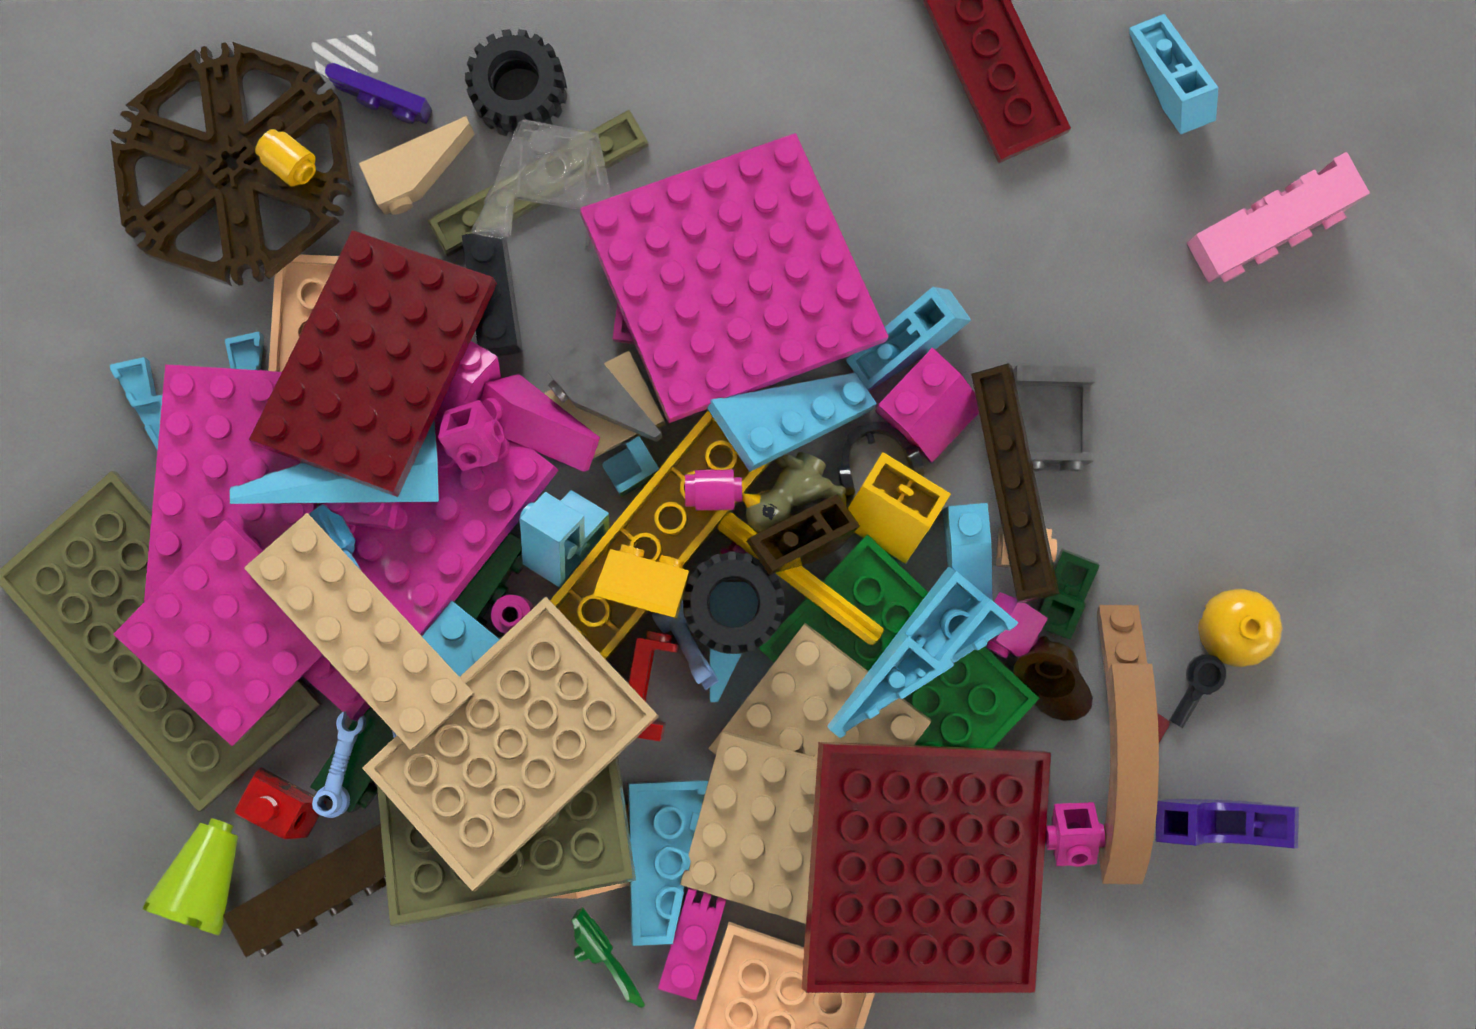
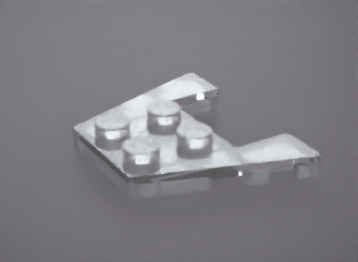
[472,119,612,253]

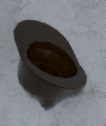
[1014,635,1093,721]

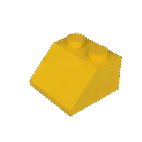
[594,544,690,619]

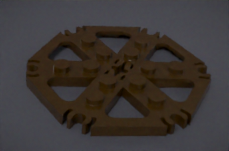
[111,42,354,286]

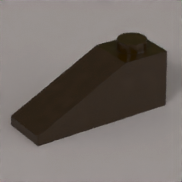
[746,494,860,575]

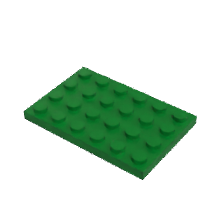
[759,534,1040,749]

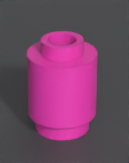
[685,469,742,511]
[491,595,534,634]

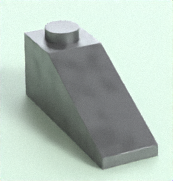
[547,340,663,442]

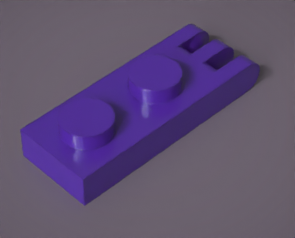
[325,63,432,124]

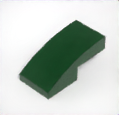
[1038,549,1100,640]

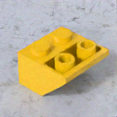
[848,452,951,564]

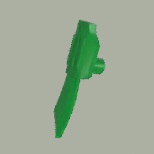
[571,907,645,1008]

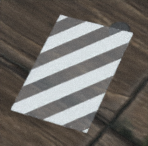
[311,32,379,82]

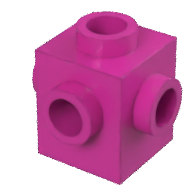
[438,400,504,471]
[1045,802,1105,867]

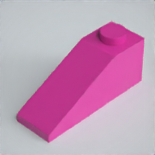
[480,374,600,472]

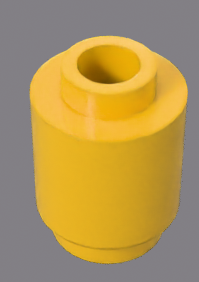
[255,129,316,186]

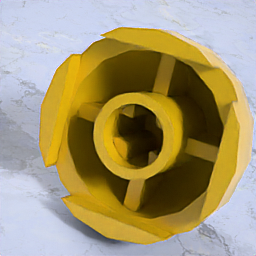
[1198,588,1283,667]

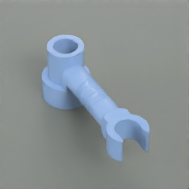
[652,600,719,690]
[312,711,366,818]

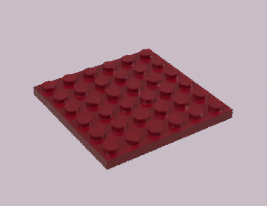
[801,742,1051,993]

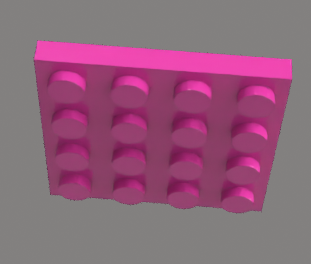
[113,518,323,746]

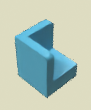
[602,436,659,497]

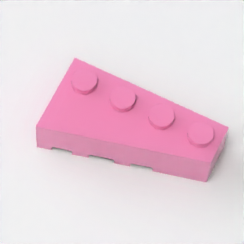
[1187,152,1370,283]

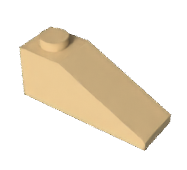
[359,116,475,215]

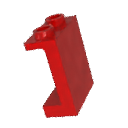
[629,631,679,742]

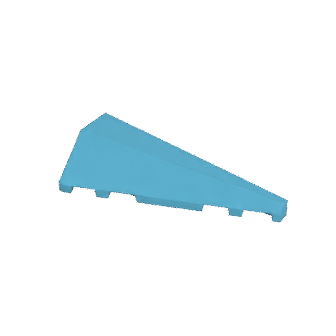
[230,421,439,504]
[827,567,1018,738]

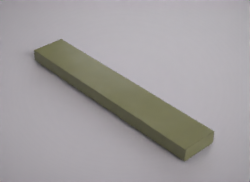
[427,109,649,256]

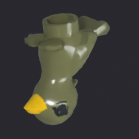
[742,452,846,533]

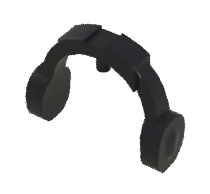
[837,422,925,498]

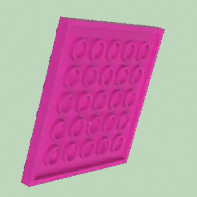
[580,133,889,423]

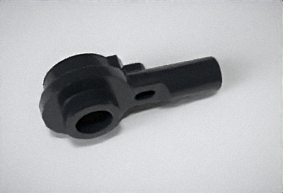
[1169,654,1226,729]

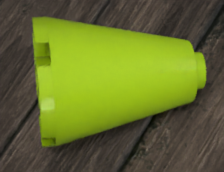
[142,818,238,936]

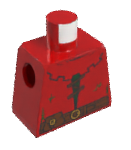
[234,767,327,839]

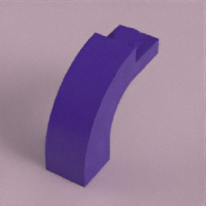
[1155,799,1299,849]

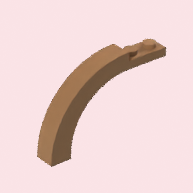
[1097,605,1159,884]

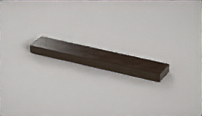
[971,363,1060,603]

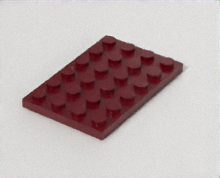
[249,230,497,497]

